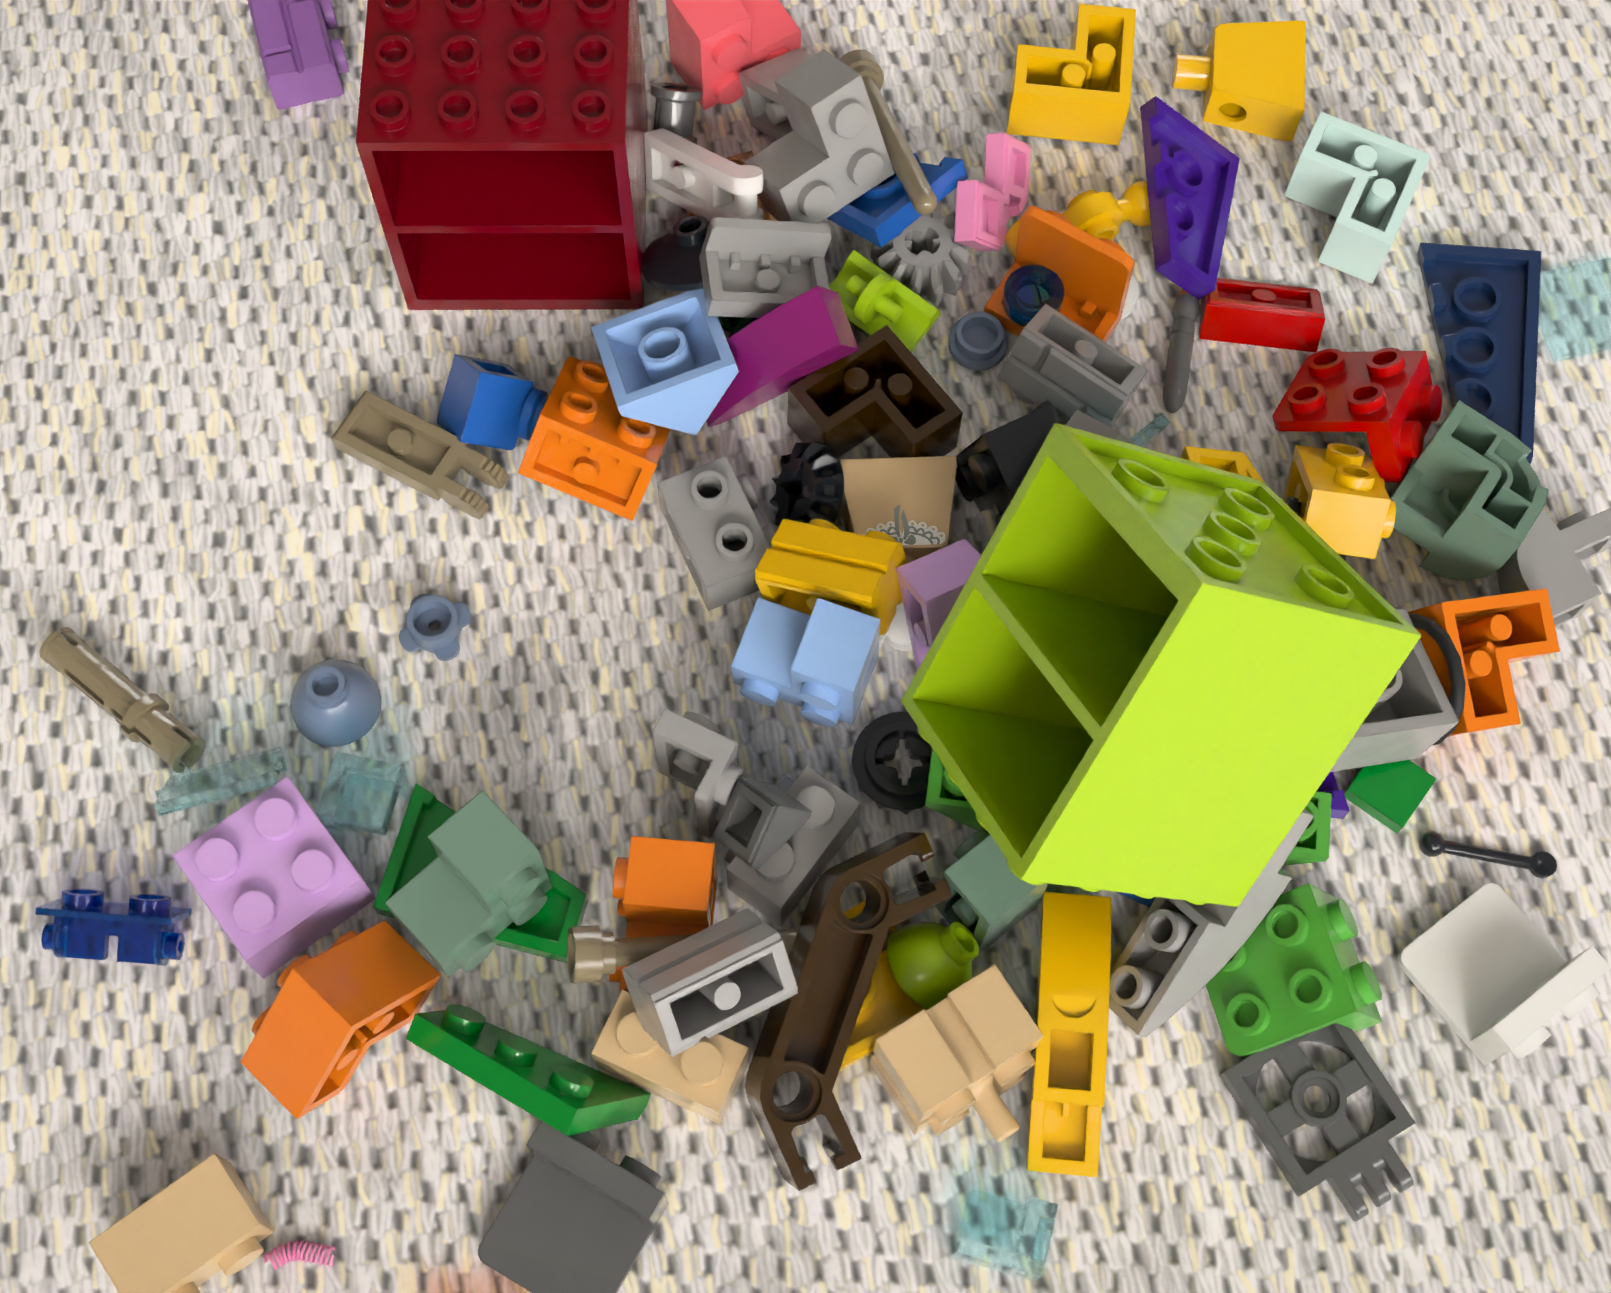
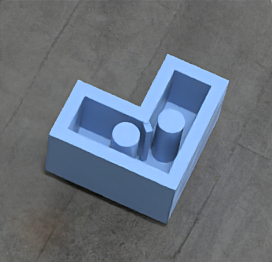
[731,597,881,727]

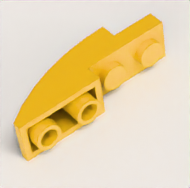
[1026,892,1111,1177]

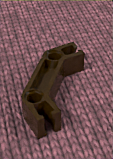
[745,832,953,1191]

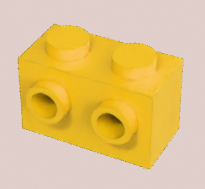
[1283,443,1396,559]

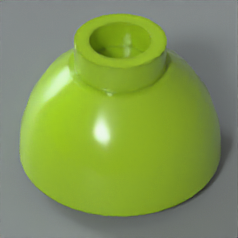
[887,922,979,1010]

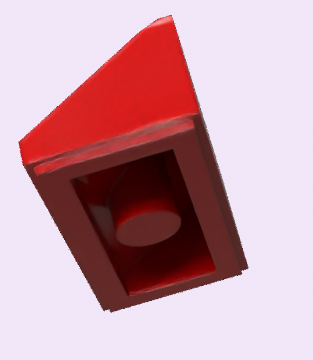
[1199,278,1326,353]

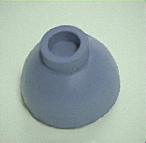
[290,659,382,747]

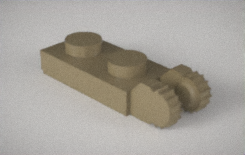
[331,391,510,520]

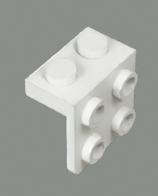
[1397,883,1611,1066]

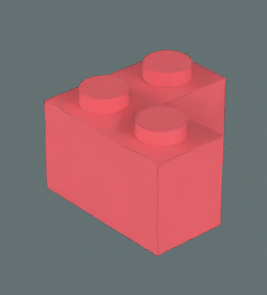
[666,0,801,110]

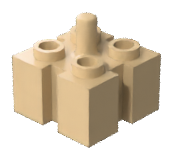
[870,964,1044,1142]

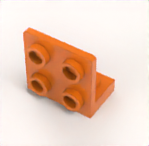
[518,357,670,521]

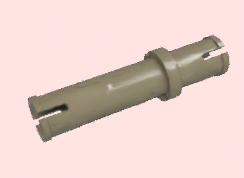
[39,627,206,773]

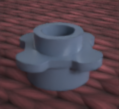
[399,594,471,661]

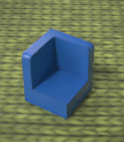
[437,354,534,450]

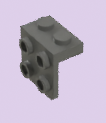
[478,1121,669,1293]

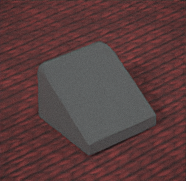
[714,777,812,869]

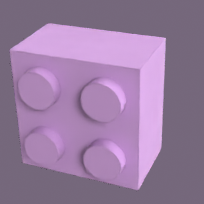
[172,776,376,979]

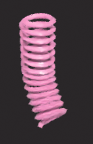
[263,1240,335,1270]

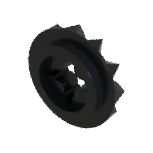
[770,442,844,526]
[851,712,932,815]

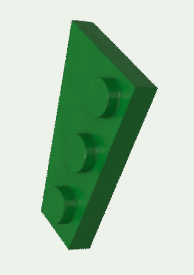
[373,783,589,963]
[406,1004,651,1136]

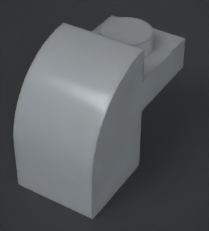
[1498,508,1611,627]

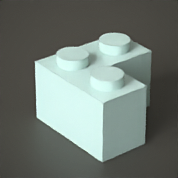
[1284,111,1431,284]

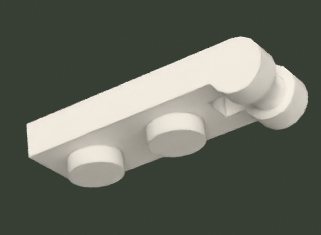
[644,128,764,222]

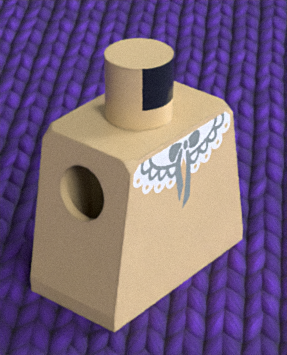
[840,456,957,563]

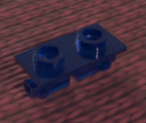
[35,889,192,966]

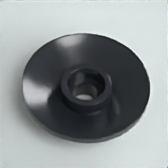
[642,216,710,291]

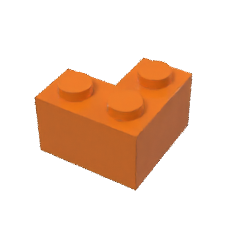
[1408,588,1560,737]
[609,836,718,993]
[240,920,441,1119]

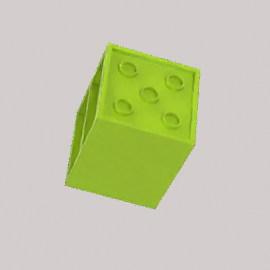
[901,423,1422,907]

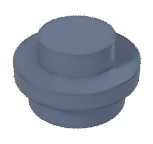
[948,312,1008,371]

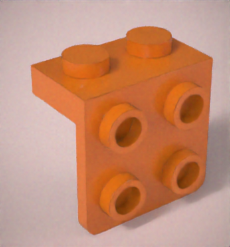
[984,205,1134,342]

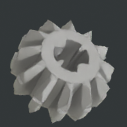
[870,213,971,308]

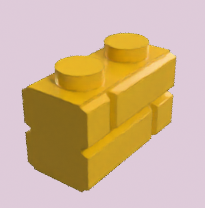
[755,519,908,635]

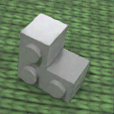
[744,49,895,223]

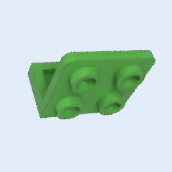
[1206,883,1382,1057]

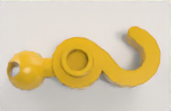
[1005,181,1151,260]

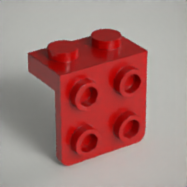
[1272,348,1442,483]

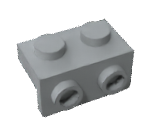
[699,217,832,318]
[652,708,744,839]

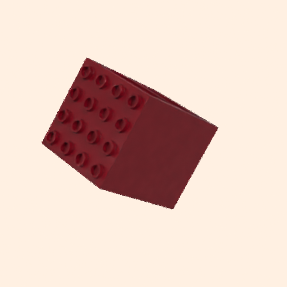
[356,0,648,310]

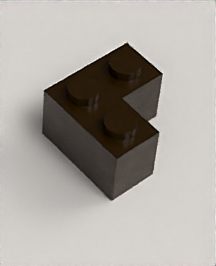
[787,325,963,458]

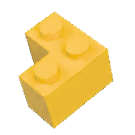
[1006,3,1136,145]

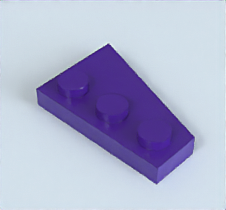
[1140,96,1240,300]

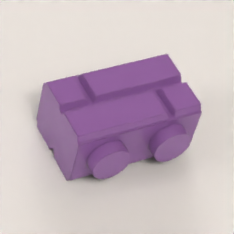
[247,0,350,110]

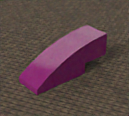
[706,286,859,427]

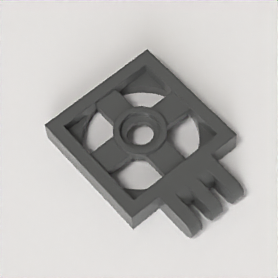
[1219,1023,1416,1222]

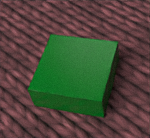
[1344,760,1436,834]

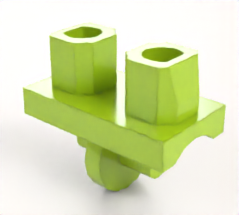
[829,250,941,353]

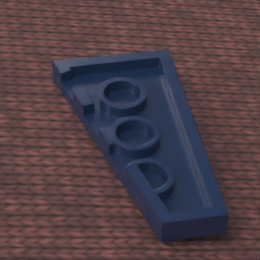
[1417,242,1541,464]

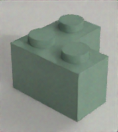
[385,790,552,978]

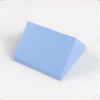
[591,288,739,435]

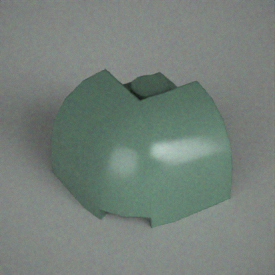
[1390,400,1549,581]

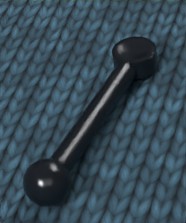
[1418,831,1557,878]

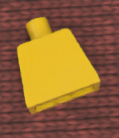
[1171,20,1306,142]

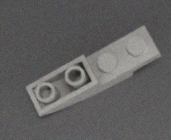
[1109,809,1314,1037]

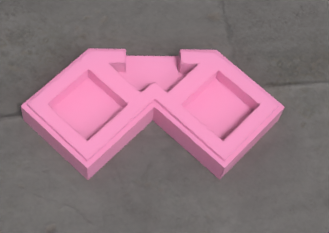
[954,133,1031,252]

